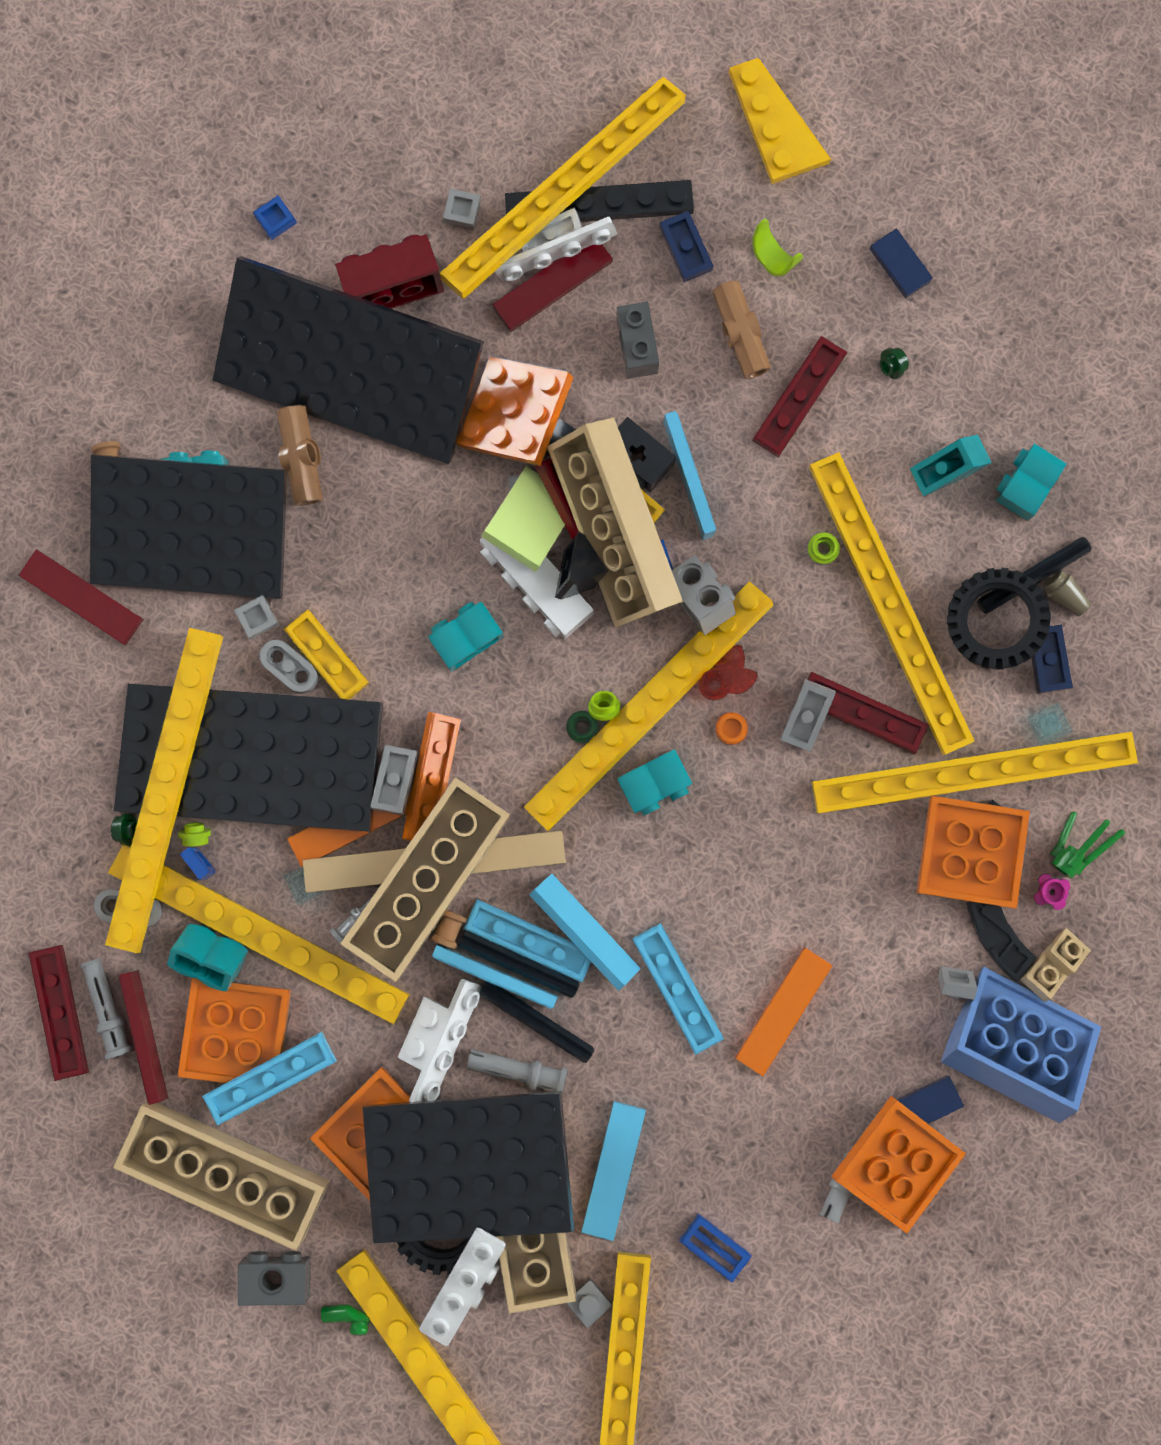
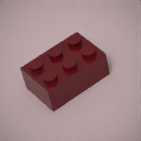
[335,234,444,309]

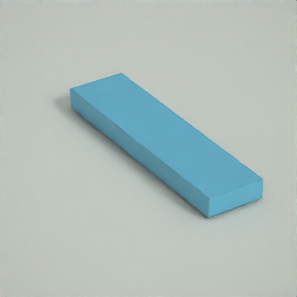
[663,411,716,540]
[529,874,641,991]
[464,899,591,982]
[632,923,724,1055]
[432,944,558,1009]
[202,1032,337,1126]
[581,1101,646,1241]

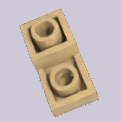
[1020,928,1091,1002]

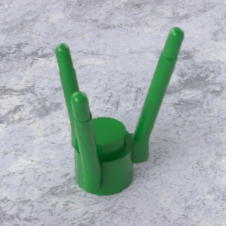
[1050,811,1125,879]

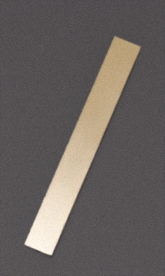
[303,831,566,893]

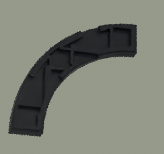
[966,799,1037,983]

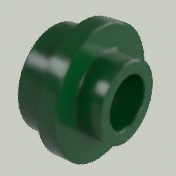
[880,348,909,379]
[566,711,598,743]
[111,813,138,846]

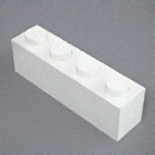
[480,538,594,639]

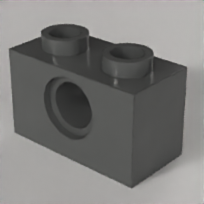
[616,301,659,379]
[238,1251,310,1306]

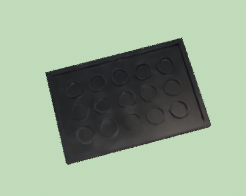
[90,454,287,599]
[363,1091,574,1243]

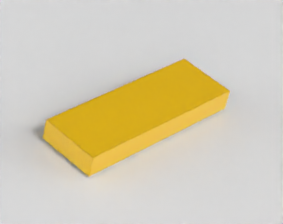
[283,609,369,700]

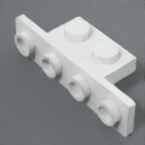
[495,208,617,281]
[398,979,482,1102]
[419,1228,506,1346]

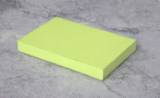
[481,466,565,572]

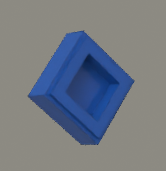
[252,195,297,240]
[180,847,216,880]

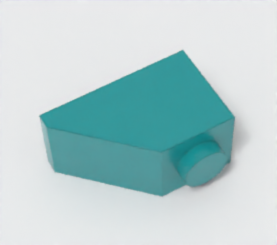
[910,434,992,497]

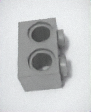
[672,555,736,636]

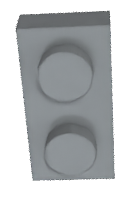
[781,679,836,752]
[370,745,418,816]

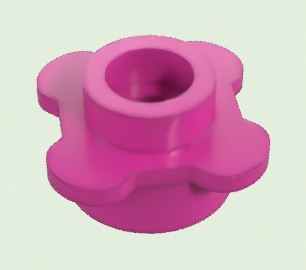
[1034,874,1070,910]

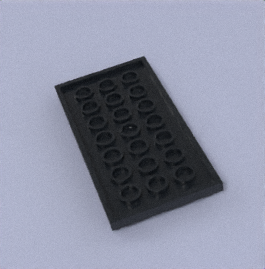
[212,256,484,464]
[114,683,383,832]

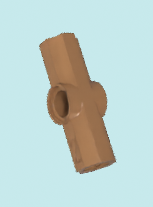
[712,280,771,379]
[277,405,323,506]

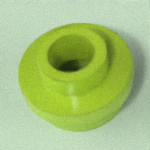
[807,532,840,565]
[588,691,620,721]
[178,822,211,847]

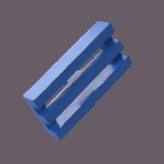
[679,1213,752,1283]

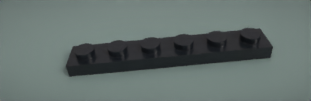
[505,180,694,222]

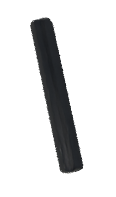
[977,537,1092,614]
[458,931,579,998]
[479,981,594,1063]

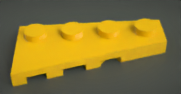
[728,58,831,184]

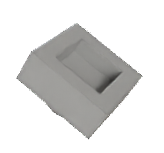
[443,189,481,229]
[234,595,279,640]
[938,966,978,1000]
[566,1278,612,1328]

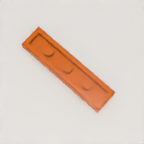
[402,712,461,841]
[287,792,411,867]
[735,947,833,1076]

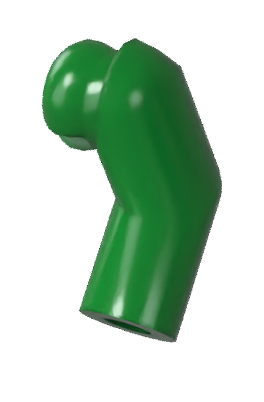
[321,1304,370,1336]

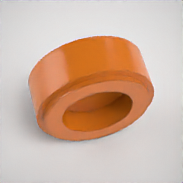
[715,712,748,745]

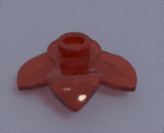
[698,645,758,701]

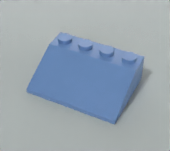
[941,967,1101,1123]

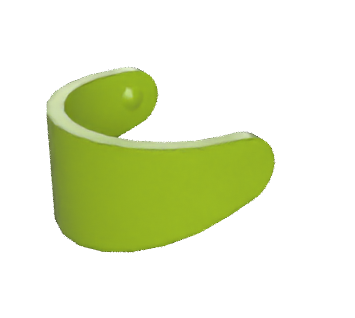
[752,219,803,277]

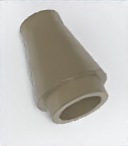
[1043,570,1092,617]

